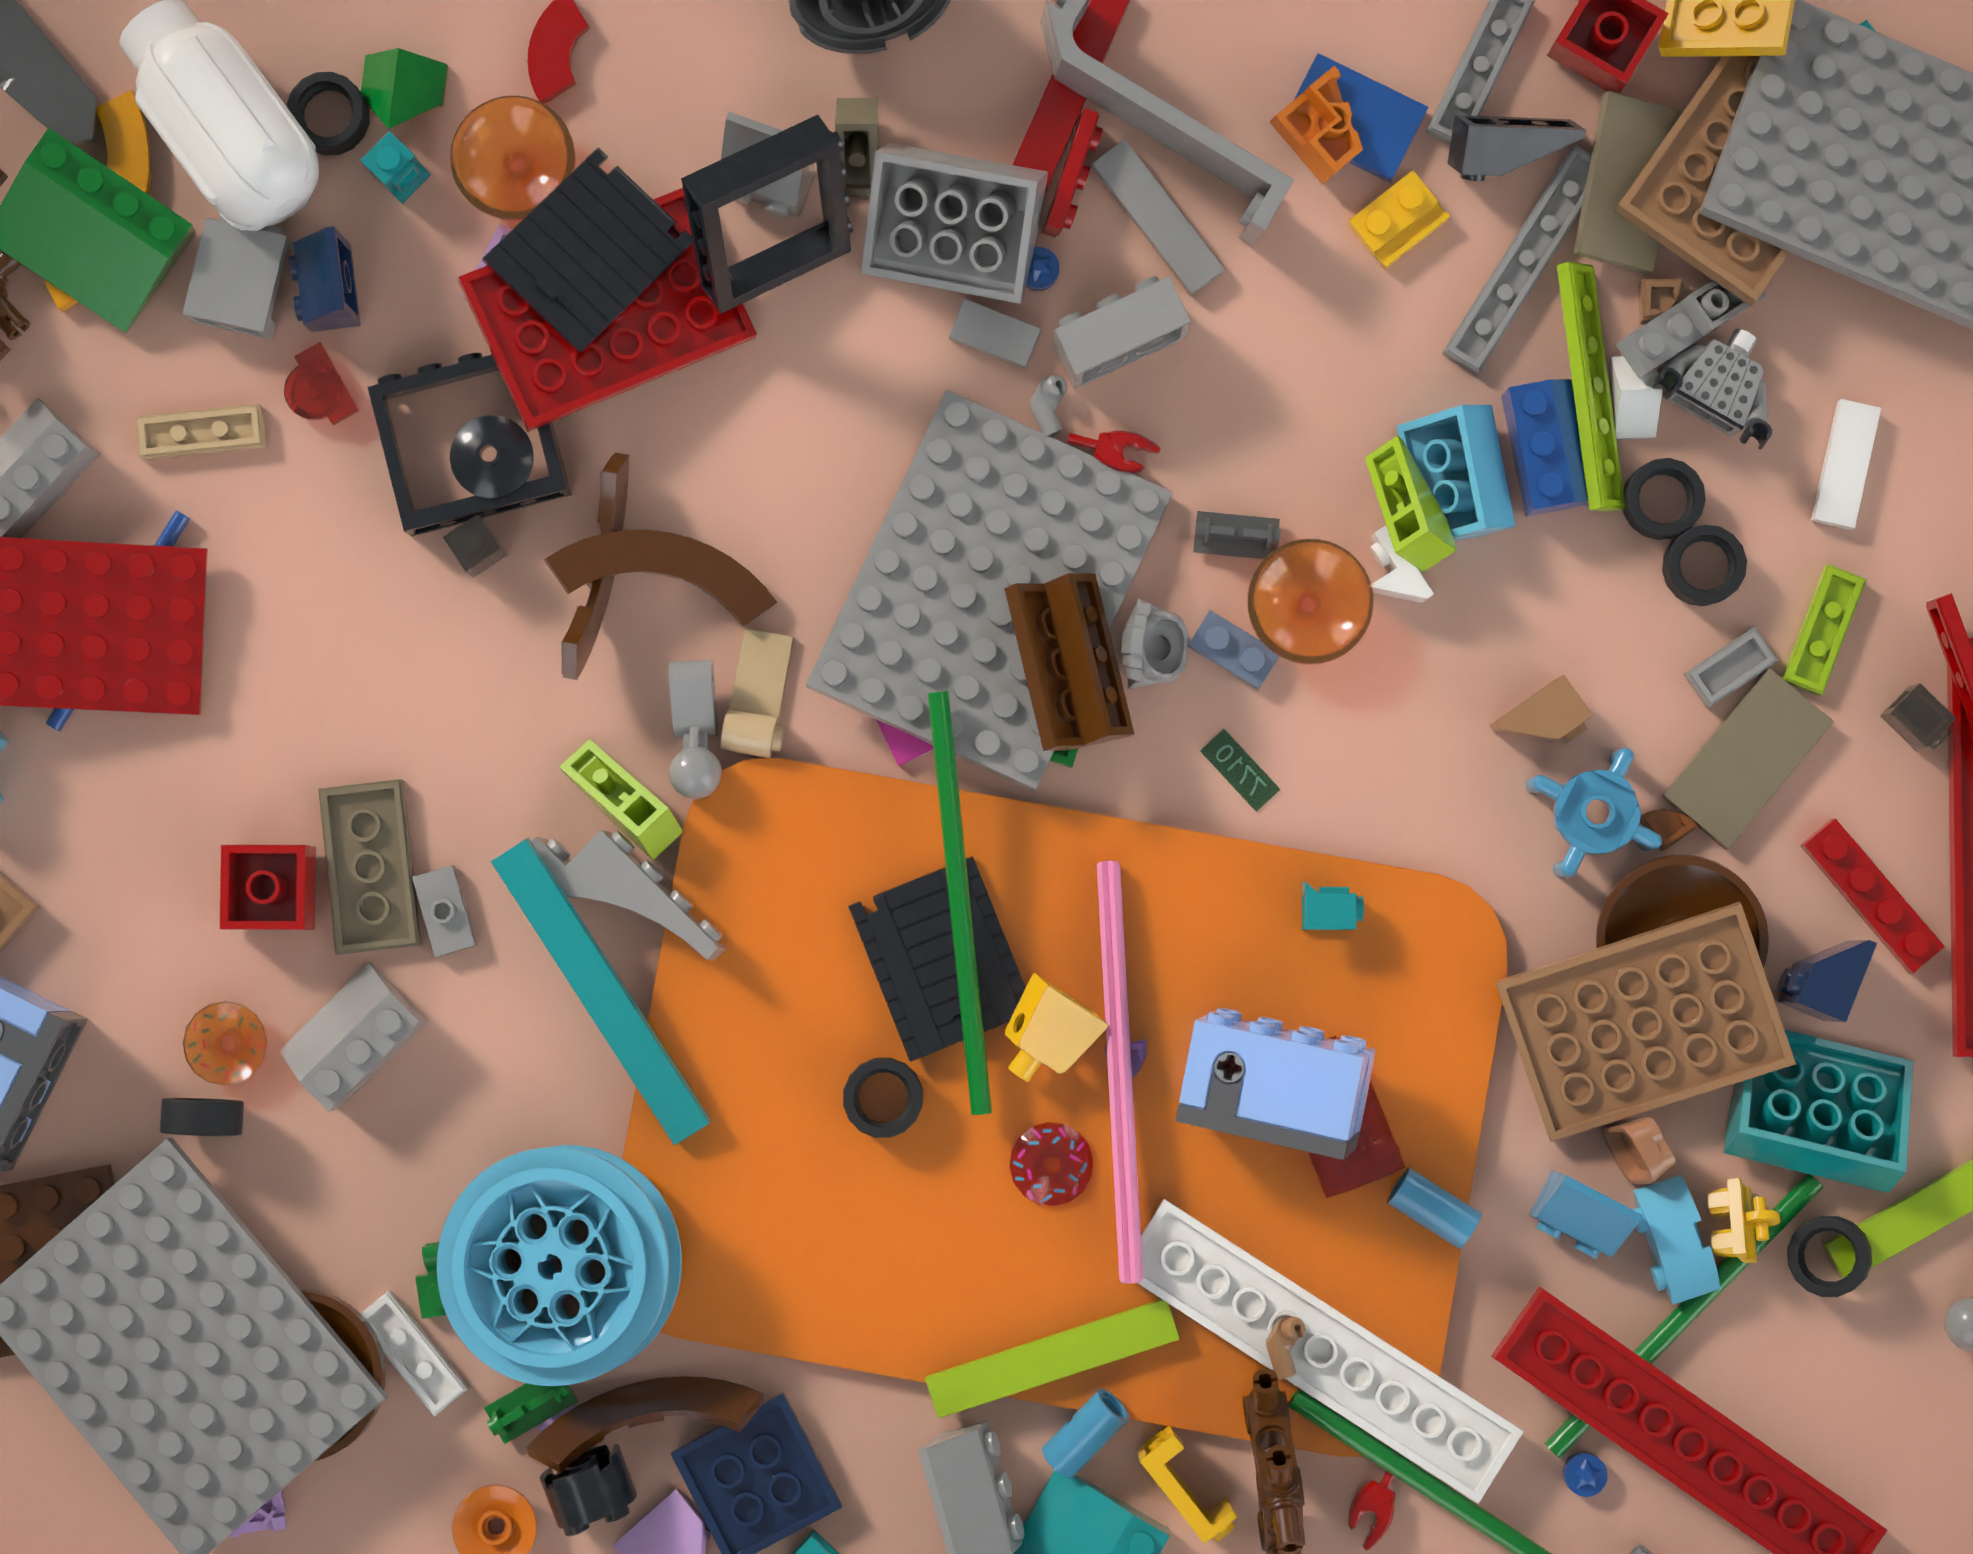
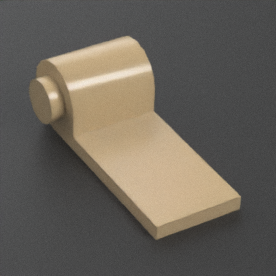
[720,628,794,758]

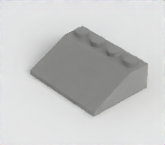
[861,142,1048,304]

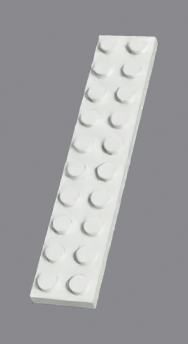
[1118,1199,1524,1504]

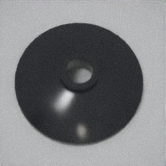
[450,415,534,499]

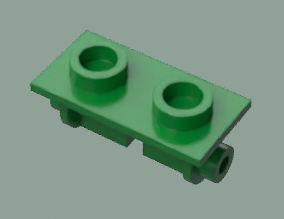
[484,1383,578,1444]

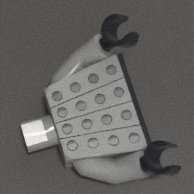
[1650,329,1772,450]

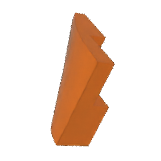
[1269,65,1363,185]

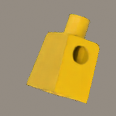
[1005,973,1109,1082]

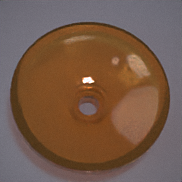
[450,96,576,220]
[1247,539,1374,665]

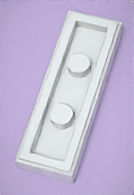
[1811,399,1881,530]
[361,1290,469,1417]

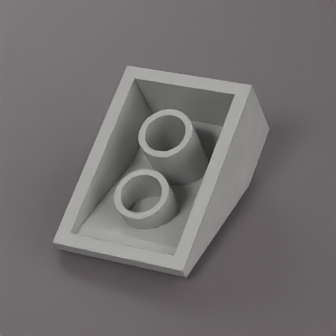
[721,112,816,218]

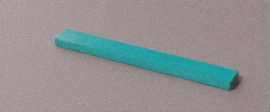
[490,837,712,1145]

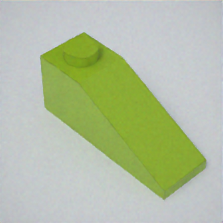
[1364,435,1457,572]
[559,739,683,860]

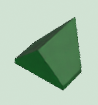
[361,48,448,129]

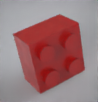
[1547,0,1669,94]
[220,845,316,930]

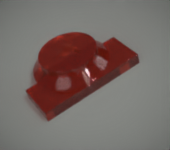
[284,342,360,426]

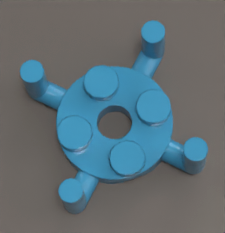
[1525,748,1662,878]

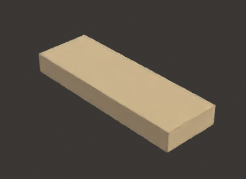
[135,404,266,460]

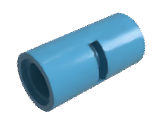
[1387,1167,1482,1249]
[1042,1389,1130,1478]

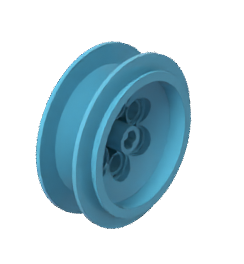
[437,1145,682,1386]

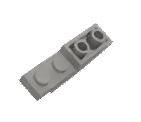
[1616,280,1766,379]

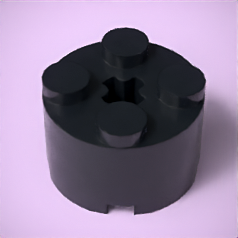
[539,1444,638,1537]

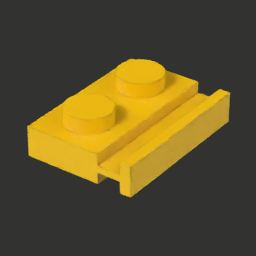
[1347,170,1450,270]

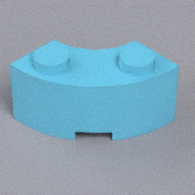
[1632,1175,1720,1305]

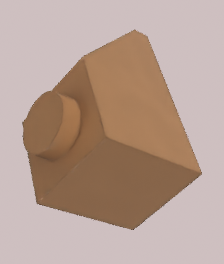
[1489,675,1593,743]

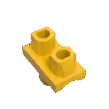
[1707,1178,1780,1263]

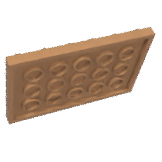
[1614,56,1790,306]
[1495,902,1796,1142]

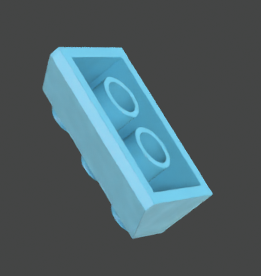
[1396,405,1516,541]

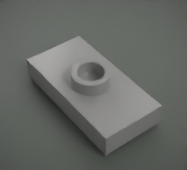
[412,865,477,957]

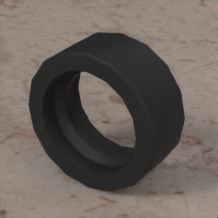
[287,72,370,156]
[1623,458,1706,540]
[1662,524,1747,606]
[843,1058,923,1138]
[160,1098,244,1136]
[1787,1216,1872,1297]

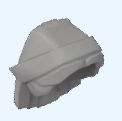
[1120,598,1189,689]

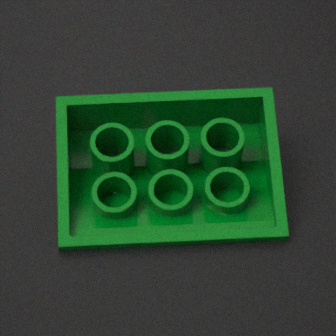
[0,128,196,333]

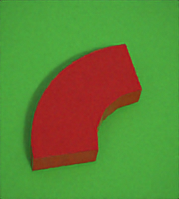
[527,0,590,106]

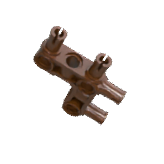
[1243,1369,1305,1554]

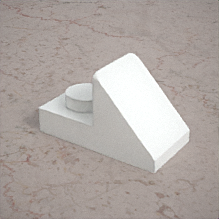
[1365,526,1434,603]

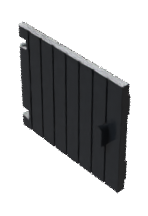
[482,147,693,354]
[848,856,1026,1062]

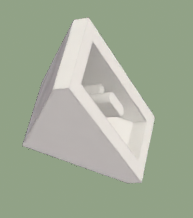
[1610,356,1663,440]

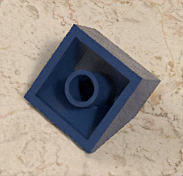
[289,226,361,332]
[1777,940,1877,1022]

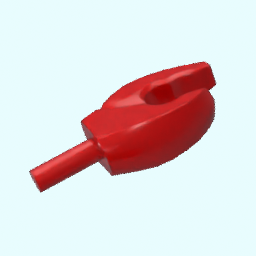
[1067,430,1161,473]
[1348,1471,1396,1551]

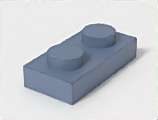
[1187,610,1281,690]

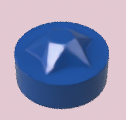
[1026,247,1059,291]
[1563,1452,1607,1497]

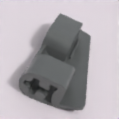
[0,0,98,144]

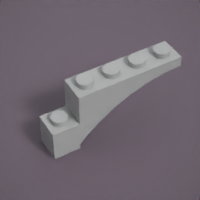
[531,830,727,961]

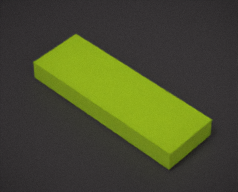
[1782,564,1867,696]

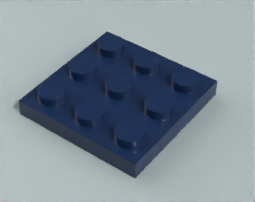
[670,1392,842,1554]

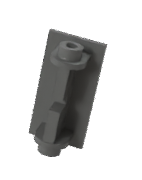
[1193,511,1280,560]

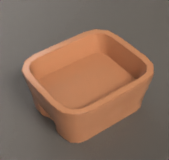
[1603,1117,1675,1184]

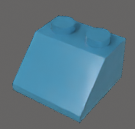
[1529,1170,1643,1259]

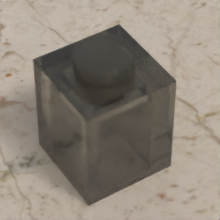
[443,514,508,578]
[1880,683,1956,751]

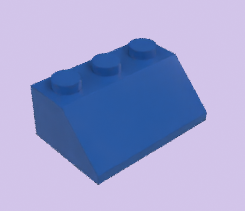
[1501,379,1588,517]

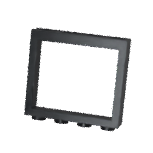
[681,114,853,314]
[367,353,571,537]

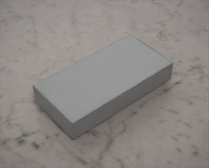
[949,298,1041,369]
[1683,627,1778,708]

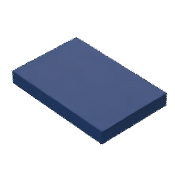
[1294,53,1428,183]

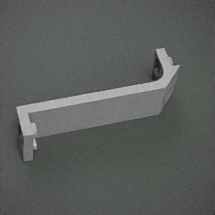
[1040,0,1294,246]

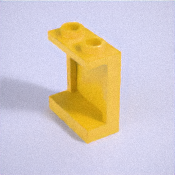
[1136,1426,1238,1544]

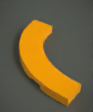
[42,90,152,312]

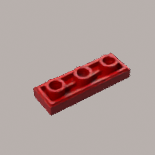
[1042,108,1103,238]

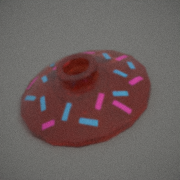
[1009,1122,1093,1206]

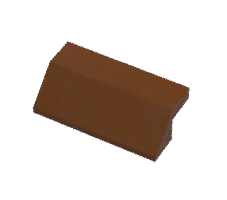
[1004,573,1135,751]

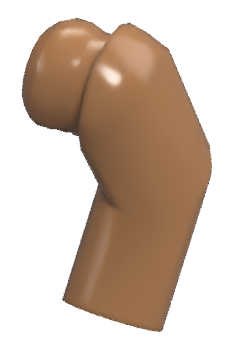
[1266,1315,1306,1380]

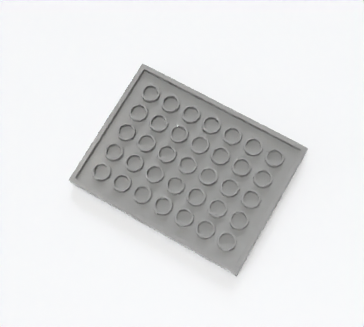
[1699,0,1973,330]
[806,390,1173,792]
[0,1138,388,1554]

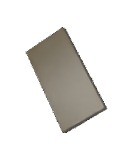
[1573,91,1682,274]
[1661,668,1834,850]
[318,779,421,955]

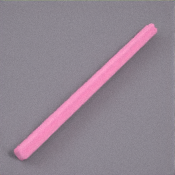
[1097,861,1143,1284]

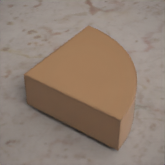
[1639,279,1684,323]

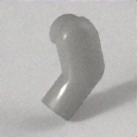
[1030,375,1067,437]

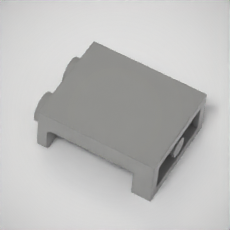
[182,215,294,340]

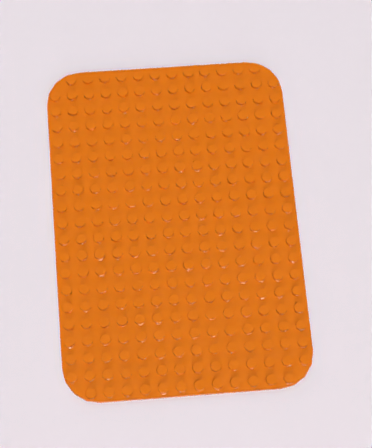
[622,758,1508,1457]

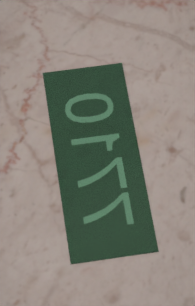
[1200,729,1281,812]

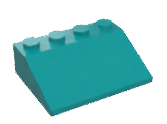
[1724,1029,1914,1193]
[1013,1470,1170,1554]

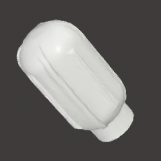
[119,0,319,231]

